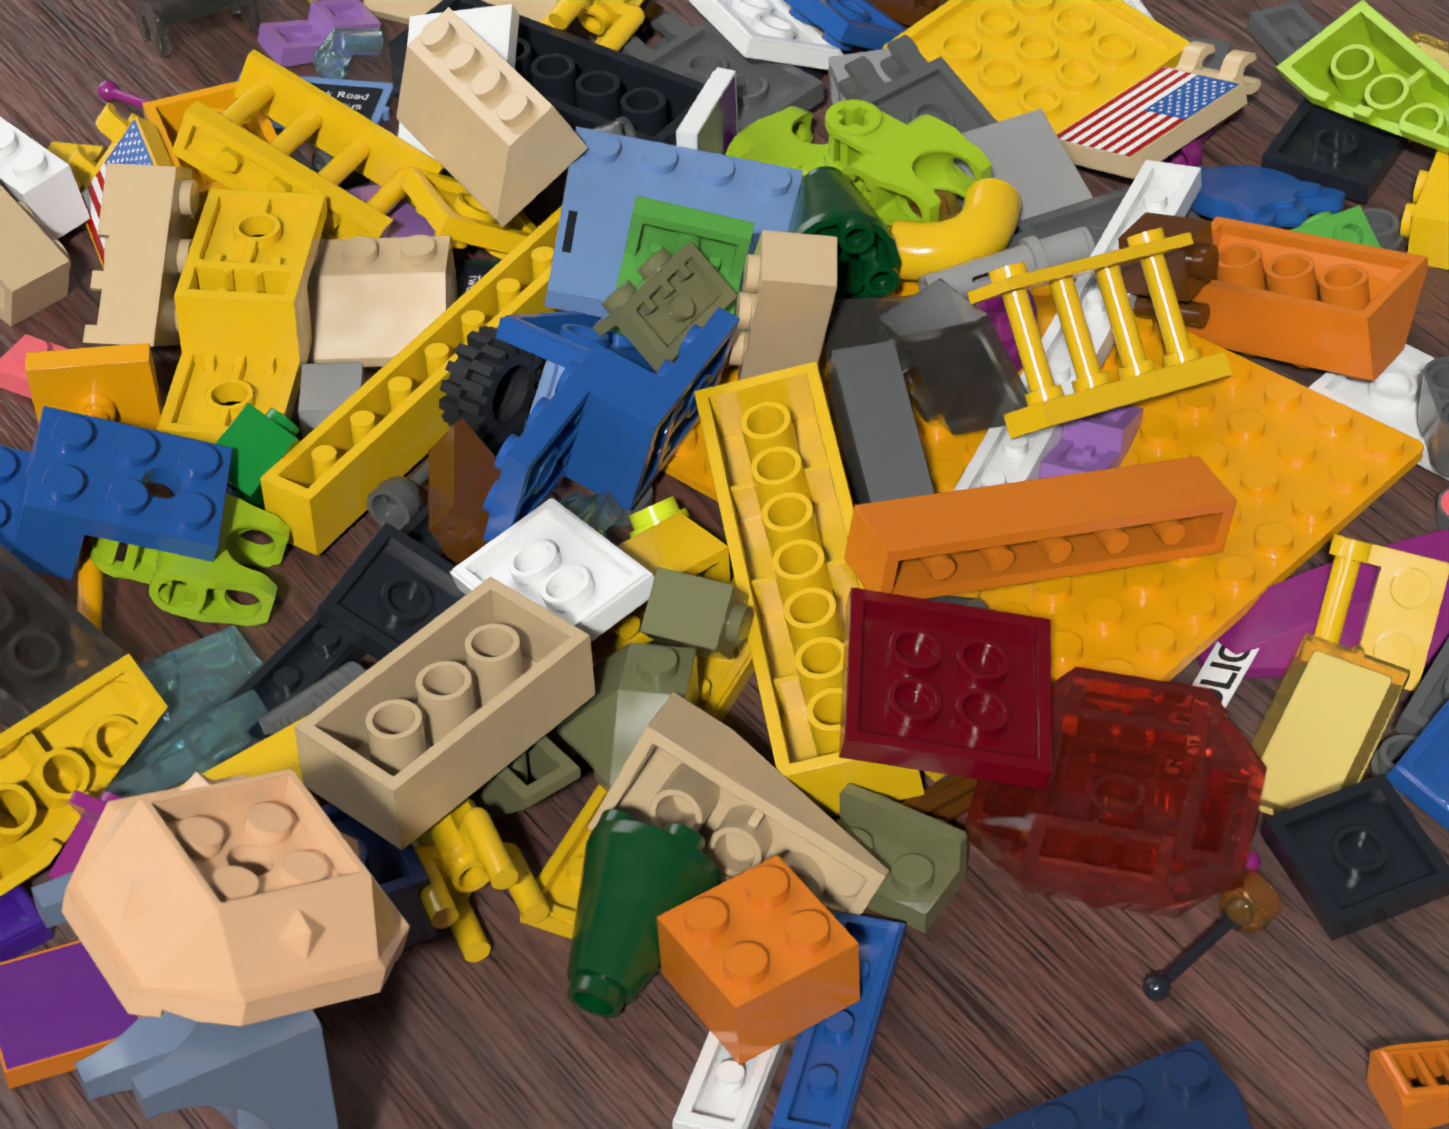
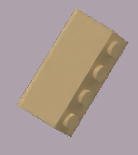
[396,7,588,227]
[306,235,458,367]

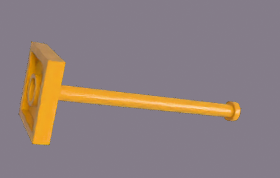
[25,343,163,690]

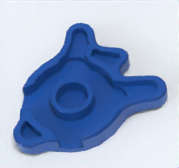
[1190,165,1345,228]

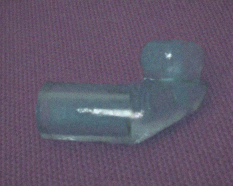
[314,28,383,79]

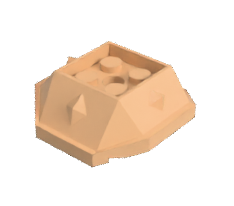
[61,769,410,1026]

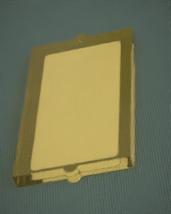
[1230,633,1410,815]

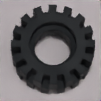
[439,325,543,443]

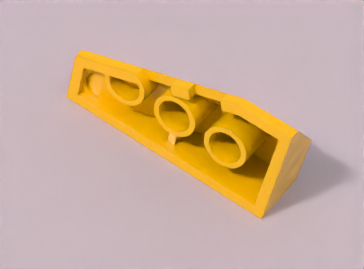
[0,653,168,898]

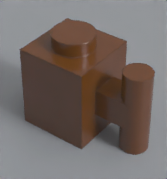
[1118,212,1219,327]

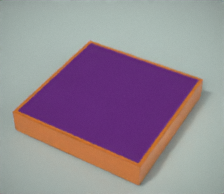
[0,940,140,1089]

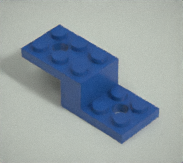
[483,307,740,543]
[0,406,232,580]

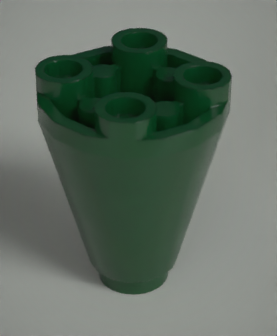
[787,166,900,320]
[567,809,721,1018]

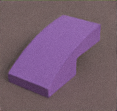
[257,0,381,67]
[1039,405,1143,479]

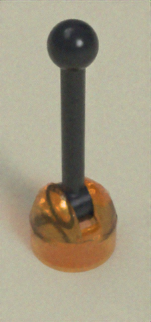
[1142,870,1282,1002]

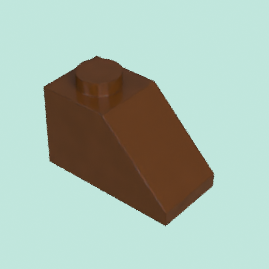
[429,418,501,565]

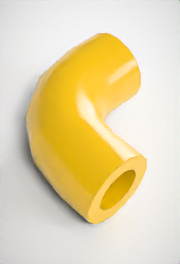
[891,178,1022,280]

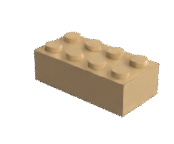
[294,576,595,850]

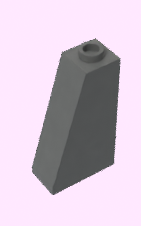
[830,340,935,505]

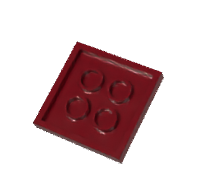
[839,587,1052,790]

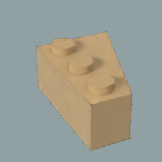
[83,163,199,347]
[0,181,71,327]
[728,230,837,380]

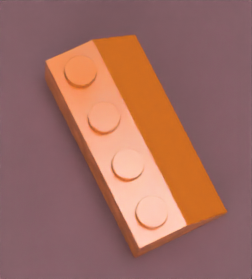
[1185,216,1428,381]

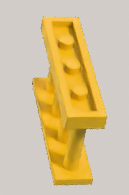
[171,49,444,240]
[967,227,1232,439]

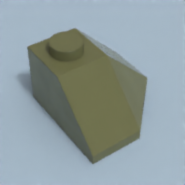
[556,643,699,792]

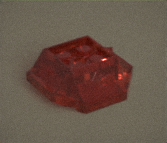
[966,667,1267,919]

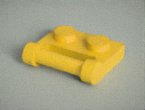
[1300,534,1449,692]

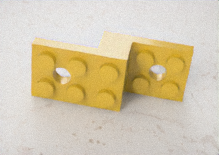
[157,188,328,444]

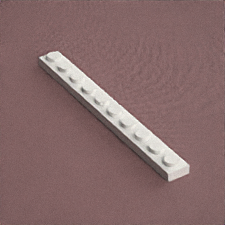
[953,160,1202,491]

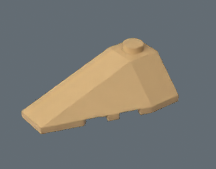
[587,692,889,917]

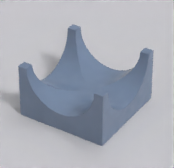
[31,871,339,1129]

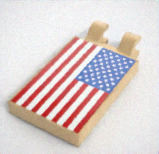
[1056,41,1261,179]

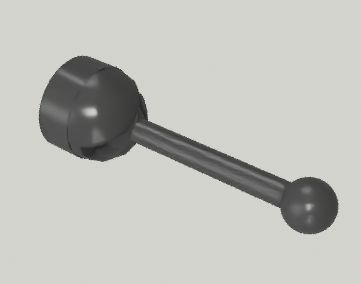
[367,460,429,530]

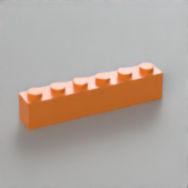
[844,456,1237,599]

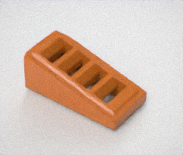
[1366,1040,1449,1129]

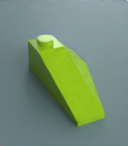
[1276,0,1449,154]

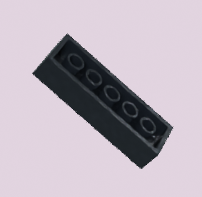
[388,0,705,146]

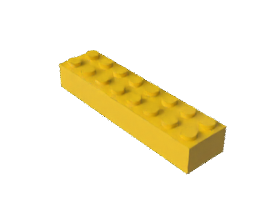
[694,361,925,817]

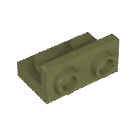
[592,240,738,372]
[836,783,967,934]

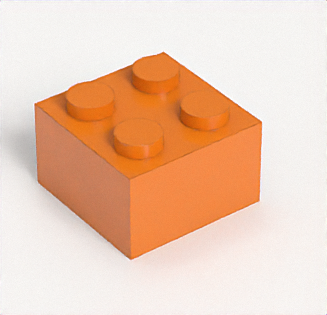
[657,855,860,1065]

